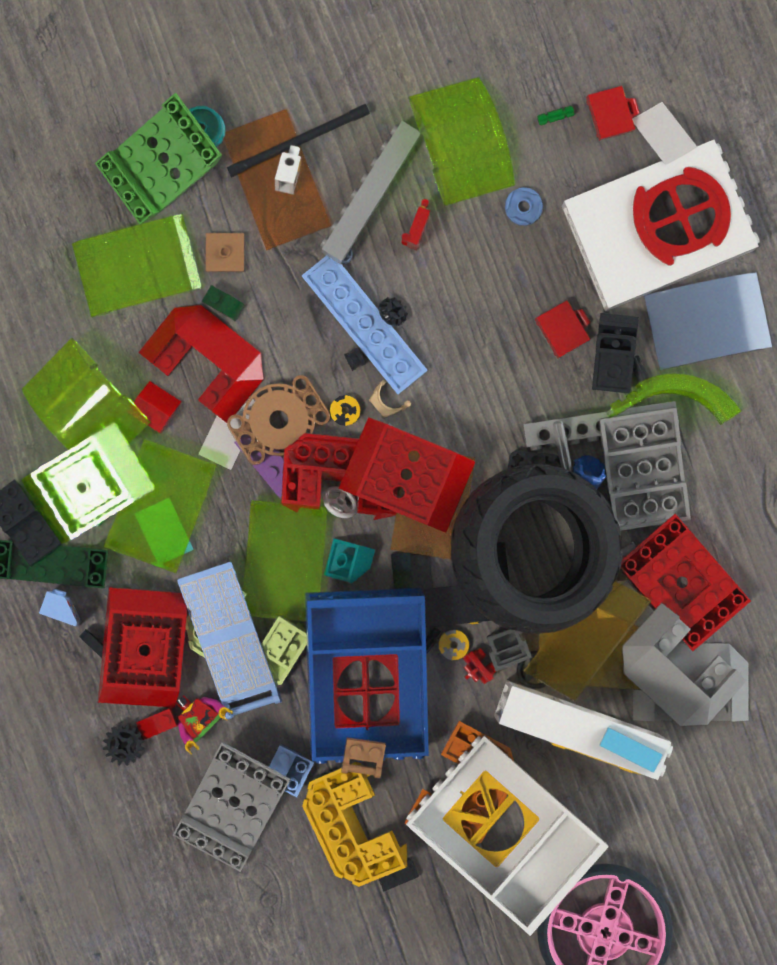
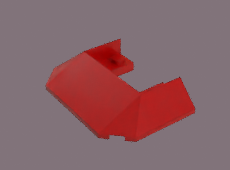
[138,305,264,423]
[281,433,397,520]

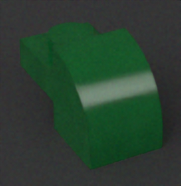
[202,285,245,322]

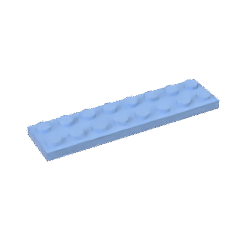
[302,256,428,395]

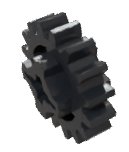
[103,724,145,766]

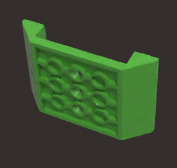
[95,93,222,225]

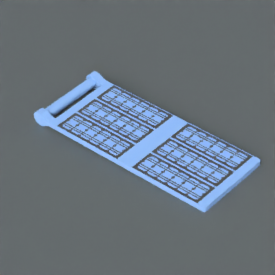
[177,562,282,719]

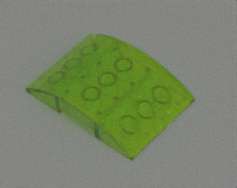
[408,77,515,206]
[22,338,151,473]

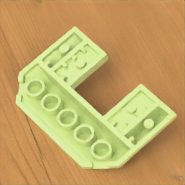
[185,591,307,686]

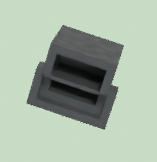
[487,629,532,671]

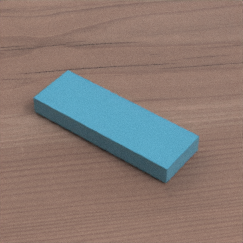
[599,727,662,773]

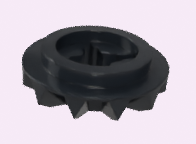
[379,297,408,326]

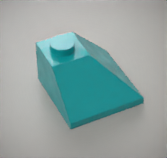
[324,538,375,583]

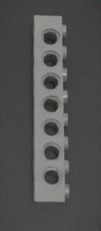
[522,401,679,451]

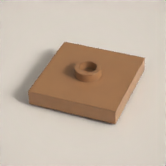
[206,233,244,272]

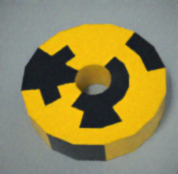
[330,395,361,426]

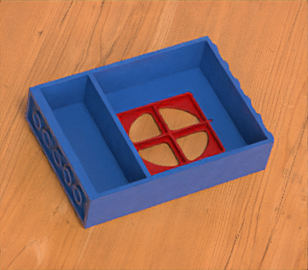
[305,588,429,764]

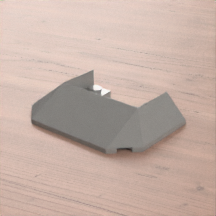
[622,603,746,726]
[633,643,749,722]

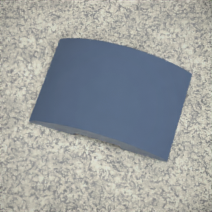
[644,272,772,370]

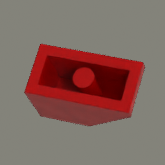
[136,707,178,740]

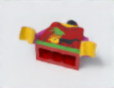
[176,695,233,755]

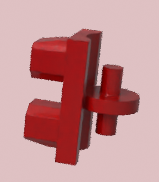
[463,648,496,684]

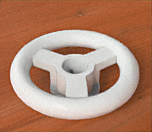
[323,486,357,518]

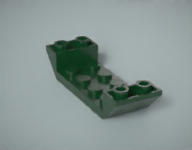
[0,540,109,589]

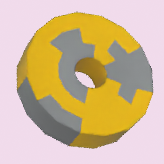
[439,630,469,660]

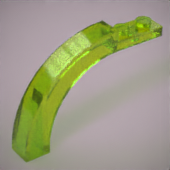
[607,373,741,425]

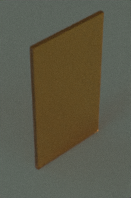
[224,109,331,251]

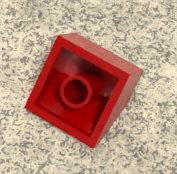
[127,381,182,433]

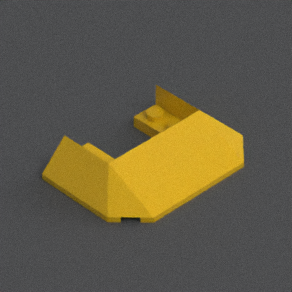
[302,762,407,887]

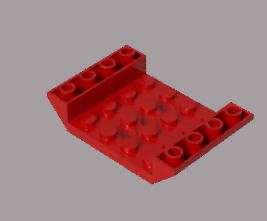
[339,417,476,533]

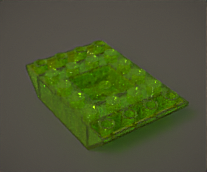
[21,423,156,544]

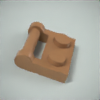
[341,737,386,778]

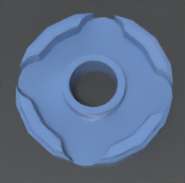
[505,187,543,226]

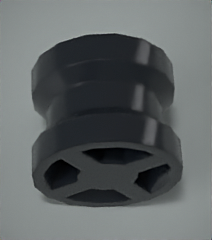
[344,348,366,371]

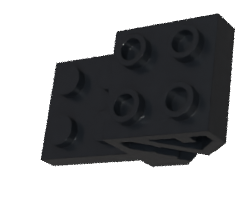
[592,313,639,394]
[0,479,62,567]

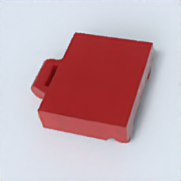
[586,86,640,141]
[401,199,430,251]
[535,300,590,359]

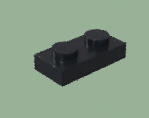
[378,858,419,892]

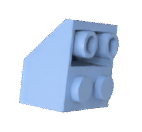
[269,744,314,797]

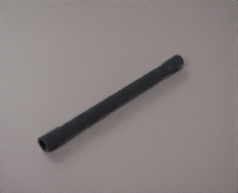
[227,104,370,178]

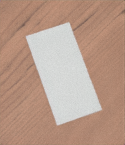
[632,102,697,165]
[198,397,255,470]

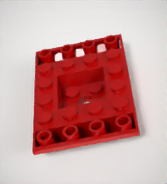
[620,514,751,651]
[98,587,187,708]

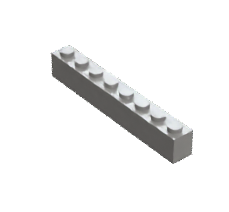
[320,121,421,264]

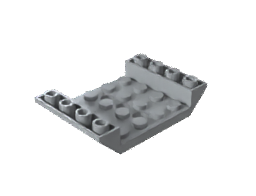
[173,742,291,872]

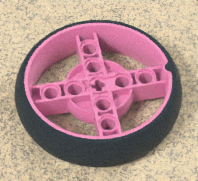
[537,864,673,965]

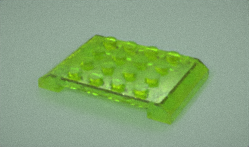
[72,214,203,318]
[104,439,217,574]
[243,500,328,621]

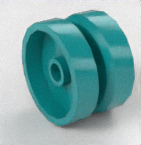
[189,106,226,147]

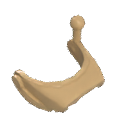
[369,380,411,418]

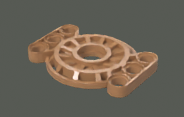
[227,375,330,465]

